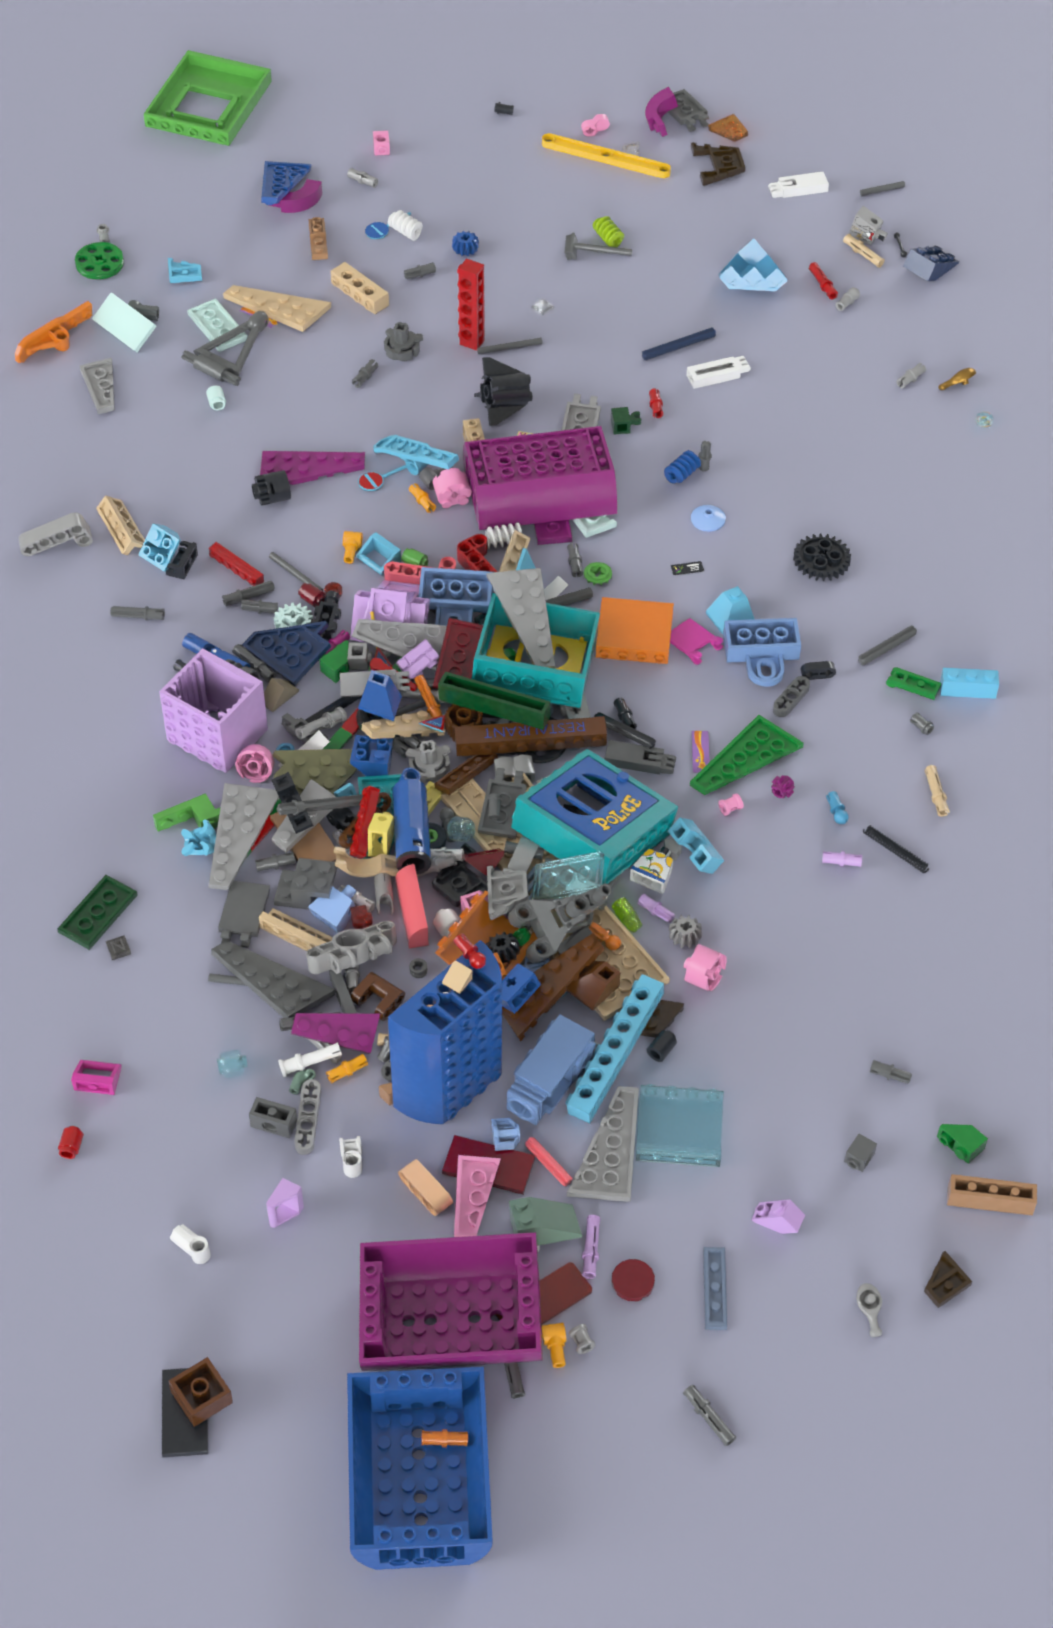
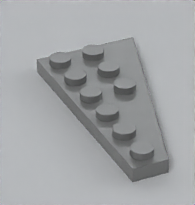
[351,619,447,671]
[209,783,279,890]

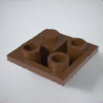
[567,961,621,1011]

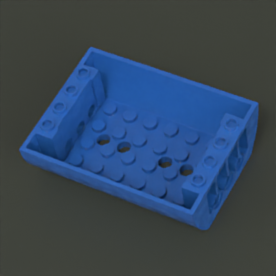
[347,1367,493,1570]

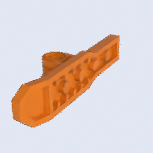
[15,301,93,363]

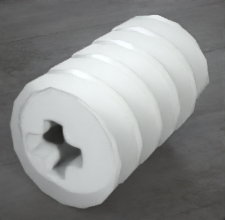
[388,210,423,241]
[485,523,522,549]

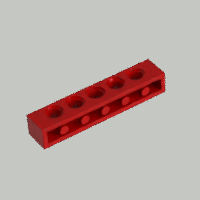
[457,258,485,351]

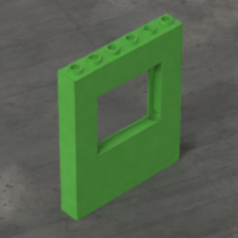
[144,50,272,146]

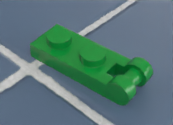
[886,667,941,700]

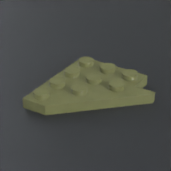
[273,749,358,795]

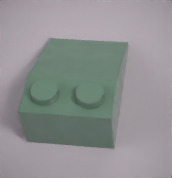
[509,1197,582,1246]

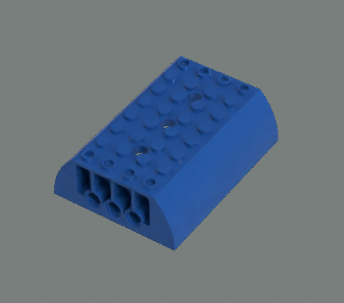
[388,940,502,1124]

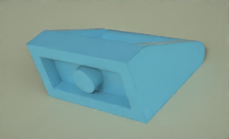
[356,532,401,576]

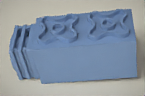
[507,1014,596,1126]

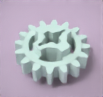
[274,603,313,629]

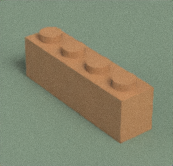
[947,1174,1037,1216]

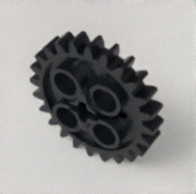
[793,533,851,581]

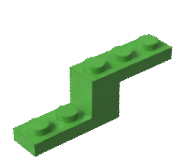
[153,793,221,832]

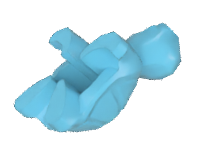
[181,820,217,856]

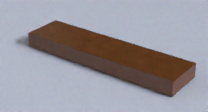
[434,754,498,795]

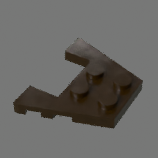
[691,142,746,186]

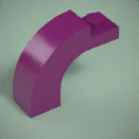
[645,87,678,137]
[268,179,323,213]

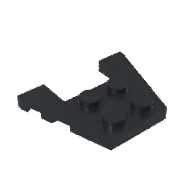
[432,843,488,907]

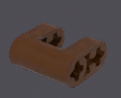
[350,972,406,1021]

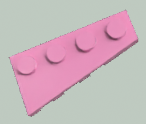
[454,1155,501,1237]

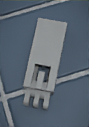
[340,669,410,697]

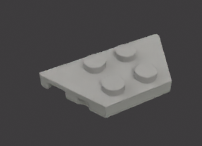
[487,866,529,920]

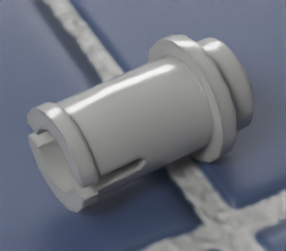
[97,224,110,243]

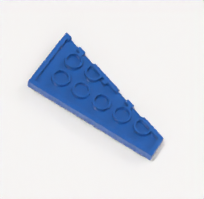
[261,161,311,205]

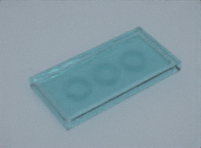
[532,851,604,899]

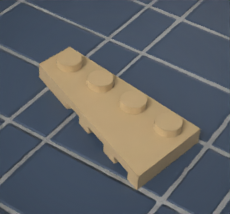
[361,711,445,739]

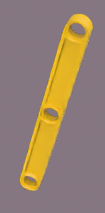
[542,133,671,178]

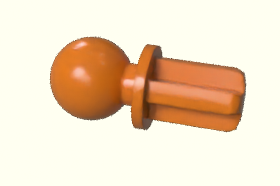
[589,922,621,951]

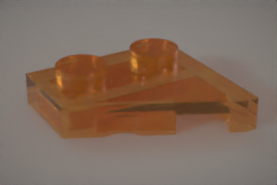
[708,114,748,142]

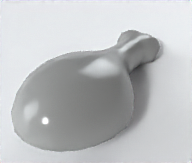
[856,1283,882,1337]

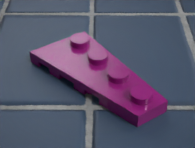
[291,1013,380,1054]

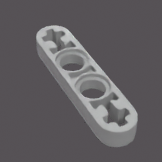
[295,1079,321,1155]

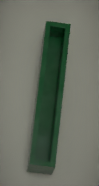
[438,672,550,730]

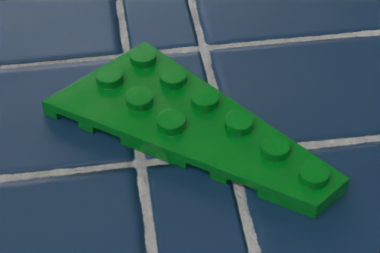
[690,715,804,795]

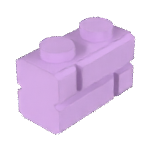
[396,639,439,680]

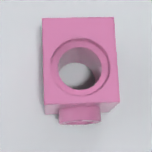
[373,131,390,156]

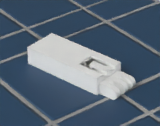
[768,172,829,198]
[686,356,751,389]

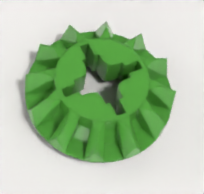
[584,562,612,586]

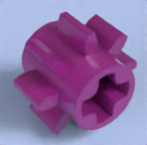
[771,775,795,799]

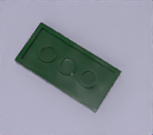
[57,874,138,950]

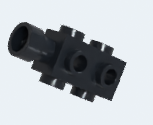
[311,591,341,640]

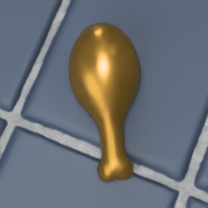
[938,367,976,390]

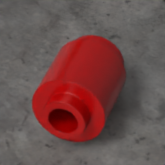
[58,1126,84,1159]

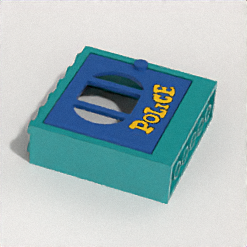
[511,749,678,886]

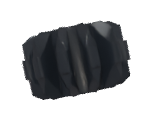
[486,931,520,965]

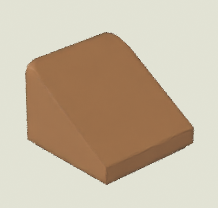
[379,1083,393,1106]

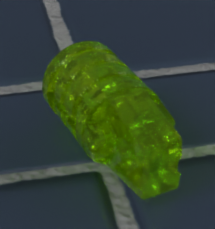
[611,897,642,933]

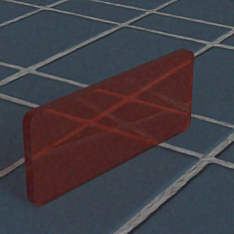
[495,1262,592,1325]

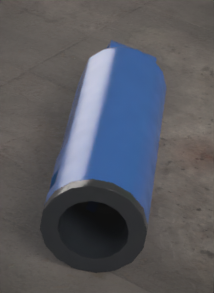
[392,768,431,875]

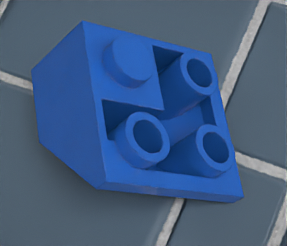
[358,670,402,721]
[350,735,393,777]

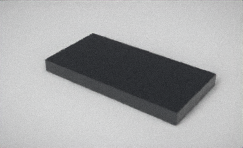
[162,1368,208,1458]

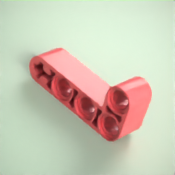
[384,557,456,585]

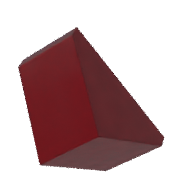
[462,848,504,876]

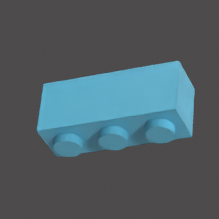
[940,668,999,699]

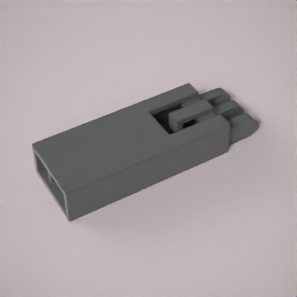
[604,740,676,775]

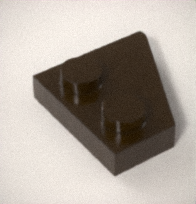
[641,1000,684,1038]
[924,1251,973,1308]

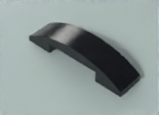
[271,772,314,834]

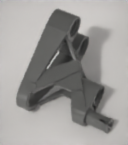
[508,884,612,963]

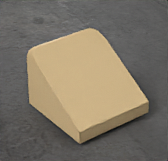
[442,961,472,994]

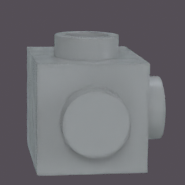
[347,643,372,670]

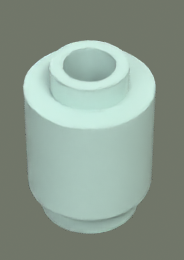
[206,386,226,411]

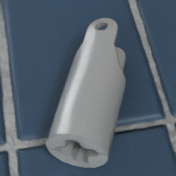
[374,873,394,915]

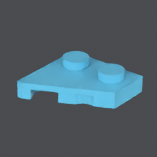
[168,258,202,283]

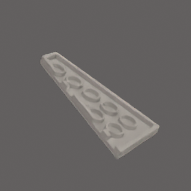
[486,568,555,669]
[567,1086,639,1202]

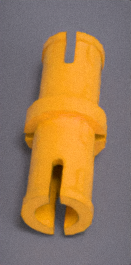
[409,483,436,513]
[326,1054,368,1084]

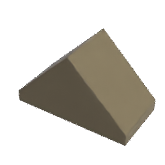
[264,678,299,712]

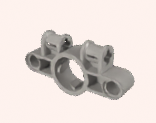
[306,921,397,974]

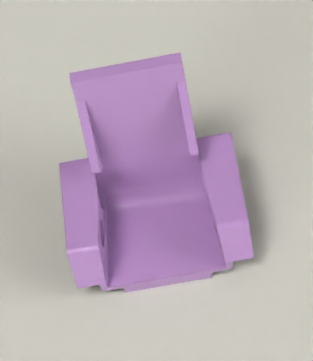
[350,580,430,643]

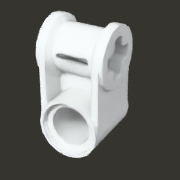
[339,1136,362,1178]

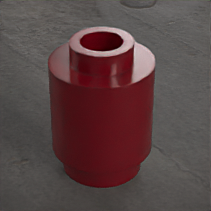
[298,583,325,607]

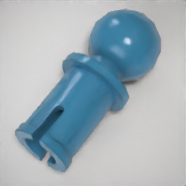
[826,791,849,825]

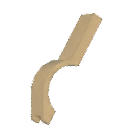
[334,847,419,878]

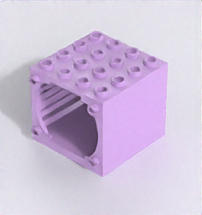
[159,648,268,773]

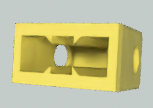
[368,812,394,857]

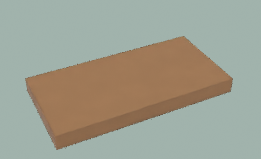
[270,812,336,862]

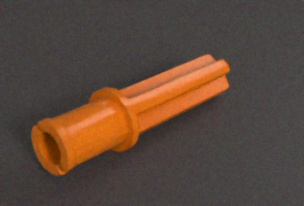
[414,675,445,723]

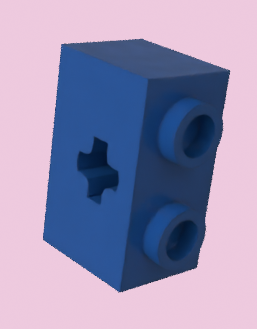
[502,964,541,1014]

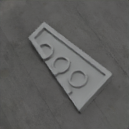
[79,358,115,414]
[272,779,336,853]

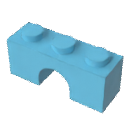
[668,817,725,874]

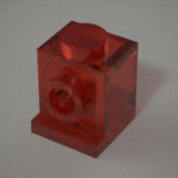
[350,905,373,929]

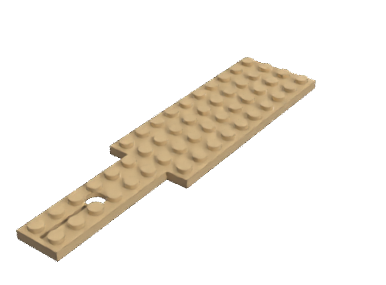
[441,779,670,1021]

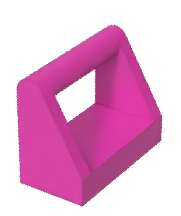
[71,1060,122,1095]

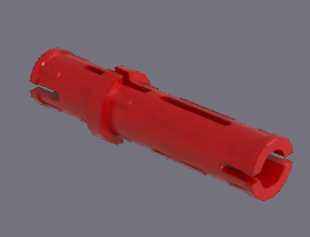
[808,262,838,300]

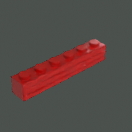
[209,542,264,586]
[350,786,380,859]

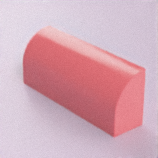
[395,864,429,949]

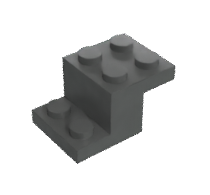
[273,858,338,910]

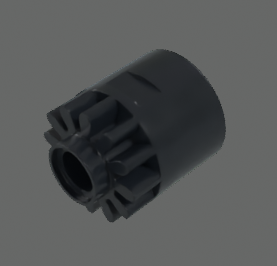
[251,470,291,506]

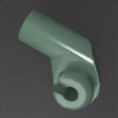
[289,1069,316,1094]

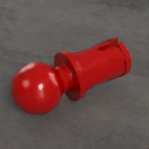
[454,933,486,969]

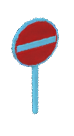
[358,465,407,491]

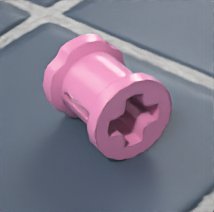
[718,793,744,816]

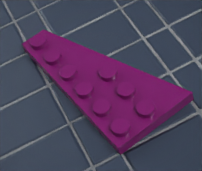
[260,451,365,485]

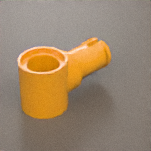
[343,531,363,564]
[542,1322,566,1368]

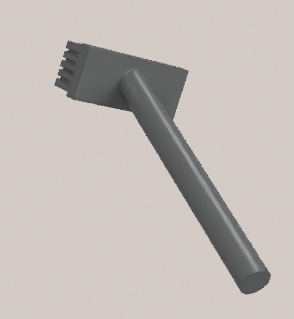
[564,233,632,260]

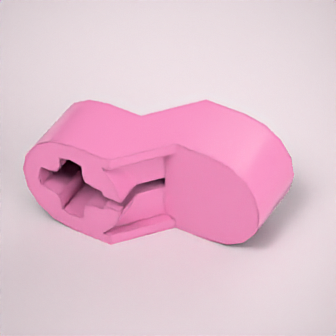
[581,114,610,136]

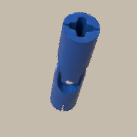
[182,633,250,668]

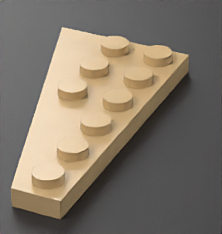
[223,285,331,332]

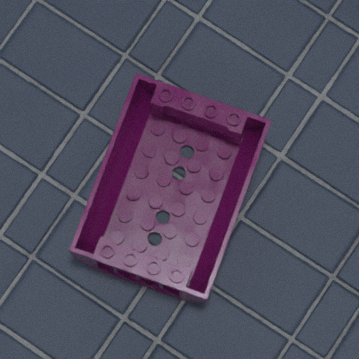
[463,426,617,530]
[359,1232,543,1371]

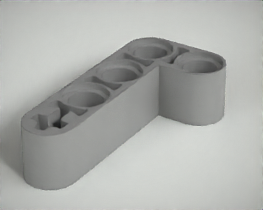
[19,512,93,556]

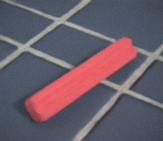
[525,1137,572,1186]

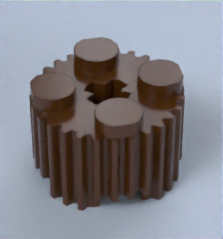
[445,704,483,742]

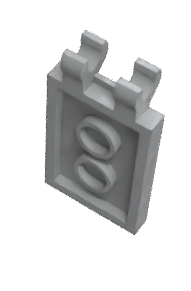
[561,393,601,431]

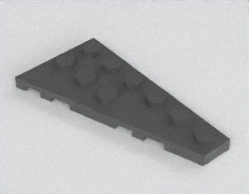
[211,940,335,1018]

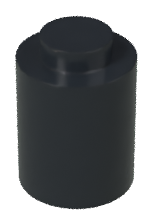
[646,1030,677,1062]

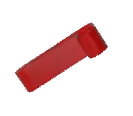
[457,534,497,593]

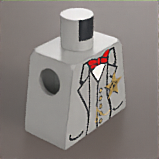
[849,206,888,245]

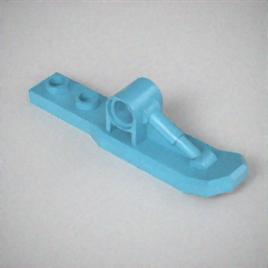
[373,435,459,475]

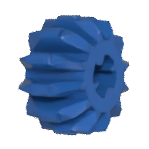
[452,231,479,257]

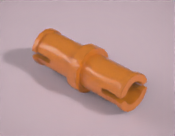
[421,1429,468,1448]

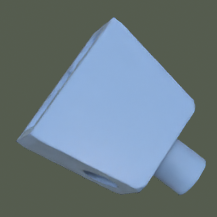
[308,885,356,933]

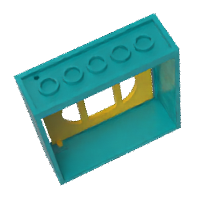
[472,593,600,708]

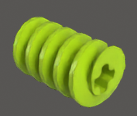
[592,216,624,247]

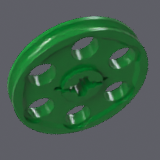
[75,242,124,279]

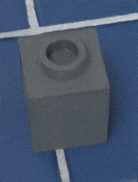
[844,1134,877,1172]

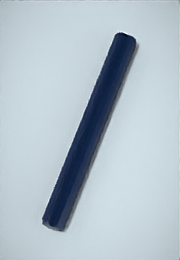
[642,327,716,360]

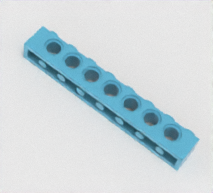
[566,974,664,1124]

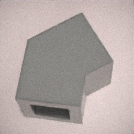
[663,839,682,861]

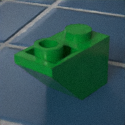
[319,640,349,683]
[937,1124,988,1164]

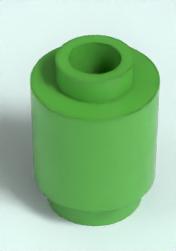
[401,548,429,567]

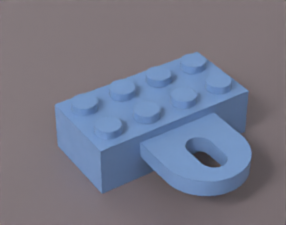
[418,567,494,626]
[723,618,801,687]

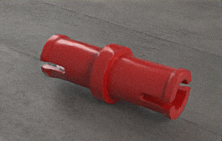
[649,388,664,418]

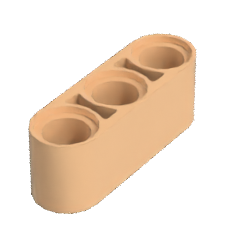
[398,1159,453,1216]

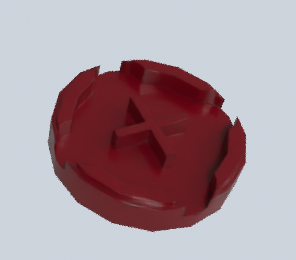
[612,1259,655,1302]

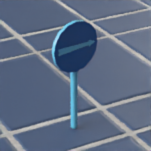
[365,212,411,239]

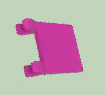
[670,618,723,665]

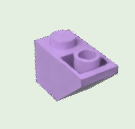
[751,1199,805,1234]

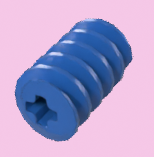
[664,450,701,484]

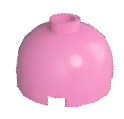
[235,744,275,783]

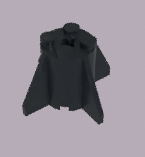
[474,357,533,426]

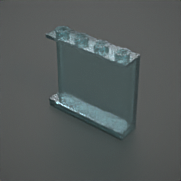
[636,1084,724,1167]

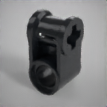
[326,807,356,839]

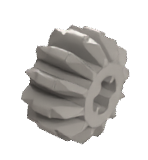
[669,915,702,948]

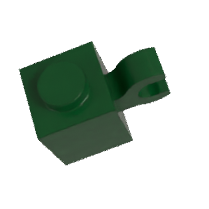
[611,407,642,435]

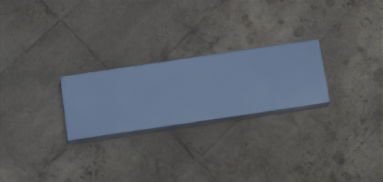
[703,1247,727,1330]

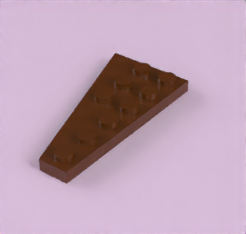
[502,933,605,1042]

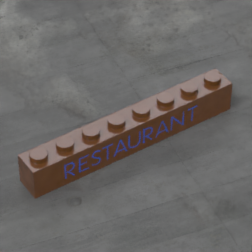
[455,716,607,756]

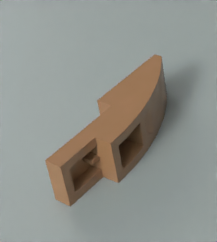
[308,217,328,260]

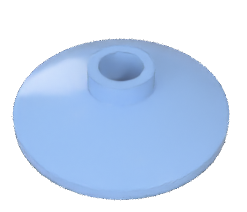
[691,505,726,532]

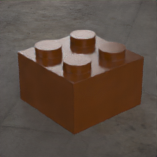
[169,1357,233,1427]

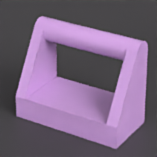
[266,1178,304,1228]

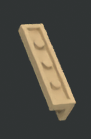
[96,495,145,555]
[499,530,531,572]
[259,908,333,951]

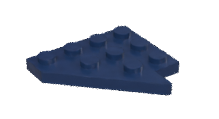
[242,621,332,686]

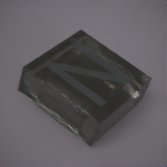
[105,935,131,960]

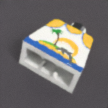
[630,847,673,894]

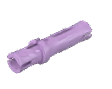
[582,1215,601,1279]

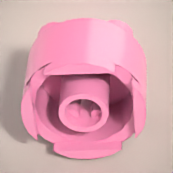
[433,468,472,508]
[684,944,727,991]

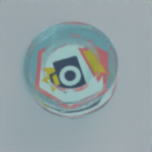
[976,412,993,428]

